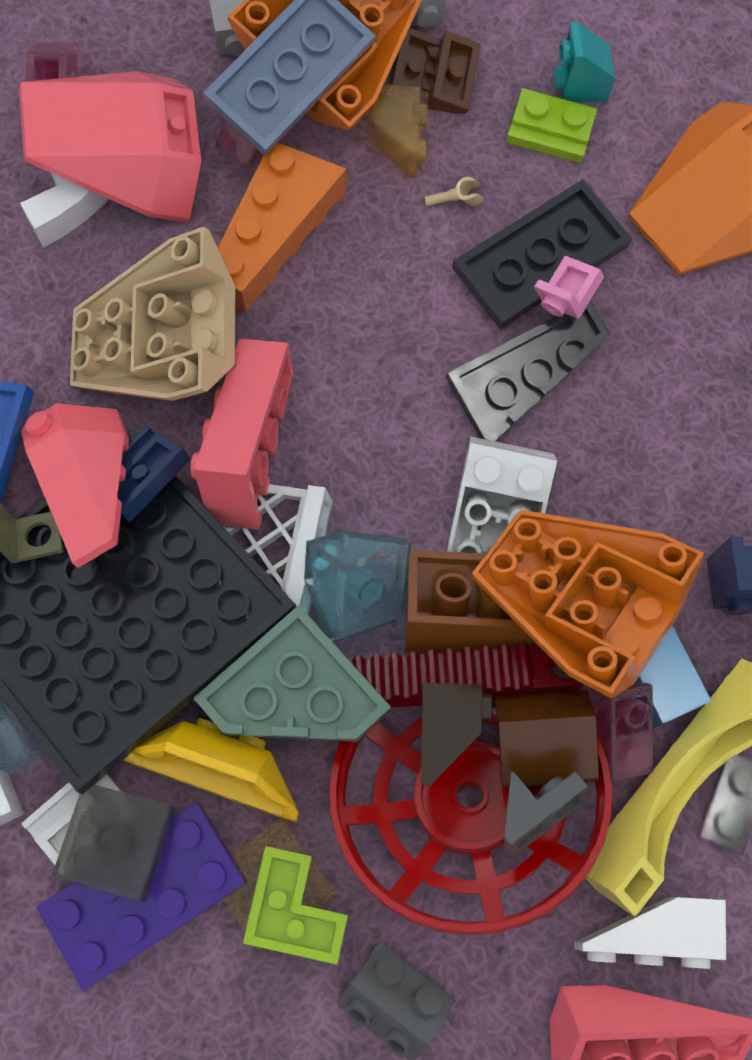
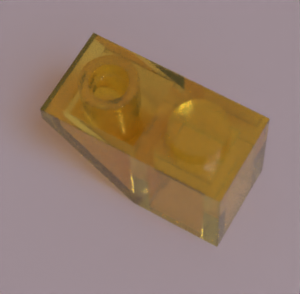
[370,85,428,178]

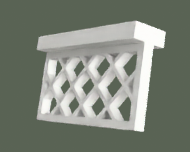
[223,484,333,616]

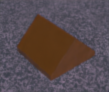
[495,690,599,788]

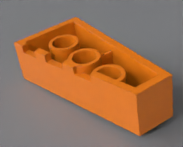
[218,143,347,313]

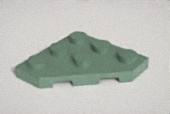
[193,605,392,742]

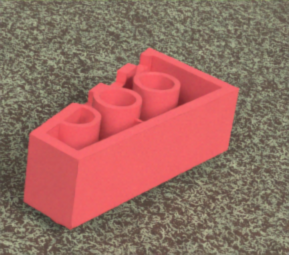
[190,338,293,530]

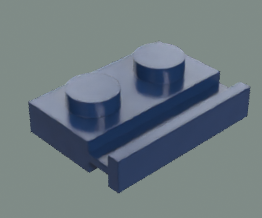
[117,425,191,523]

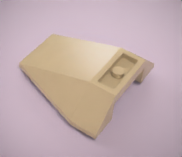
[70,227,235,401]

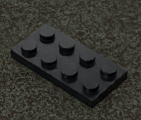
[452,179,632,329]

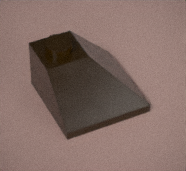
[421,683,491,785]

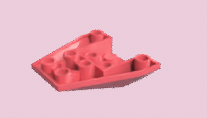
[19,71,201,223]

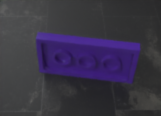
[36,802,248,991]

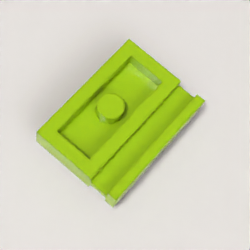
[506,88,597,163]

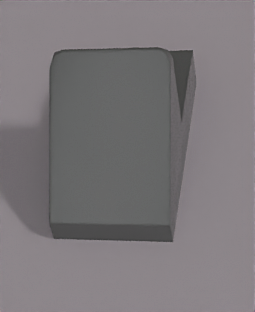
[504,771,588,859]

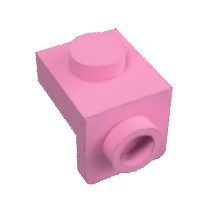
[534,256,604,319]

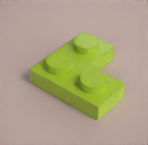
[243,846,348,965]

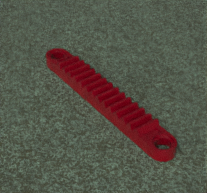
[349,643,584,708]

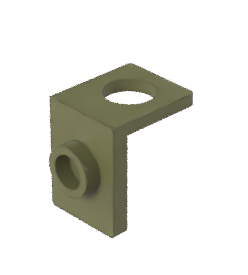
[0,503,64,563]

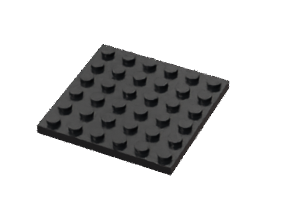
[0,428,297,795]

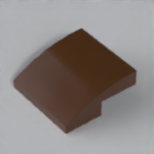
[386,28,481,114]

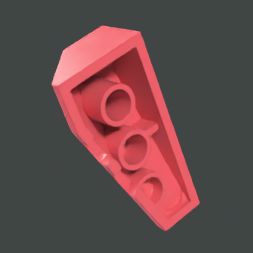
[21,403,130,568]
[550,985,752,1060]

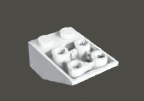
[446,436,557,554]

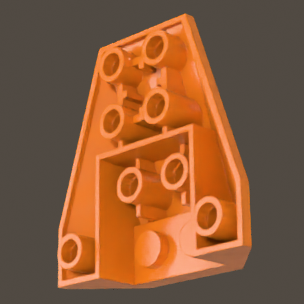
[228,0,422,131]
[628,101,752,275]
[472,510,704,698]

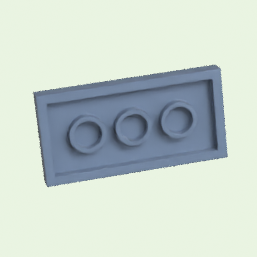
[203,0,376,156]

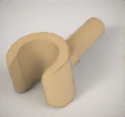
[425,177,484,207]

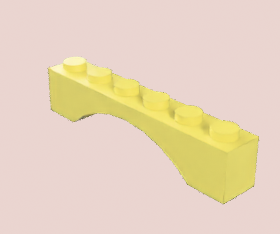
[585,659,752,917]

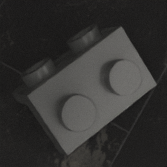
[337,941,456,1060]

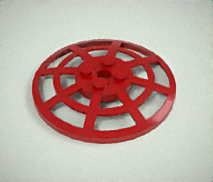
[329,707,612,936]

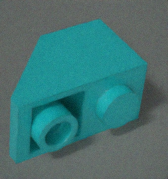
[552,22,616,103]

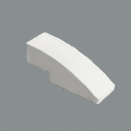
[20,173,108,248]

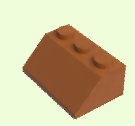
[404,550,538,654]

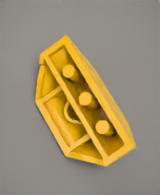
[123,718,300,823]

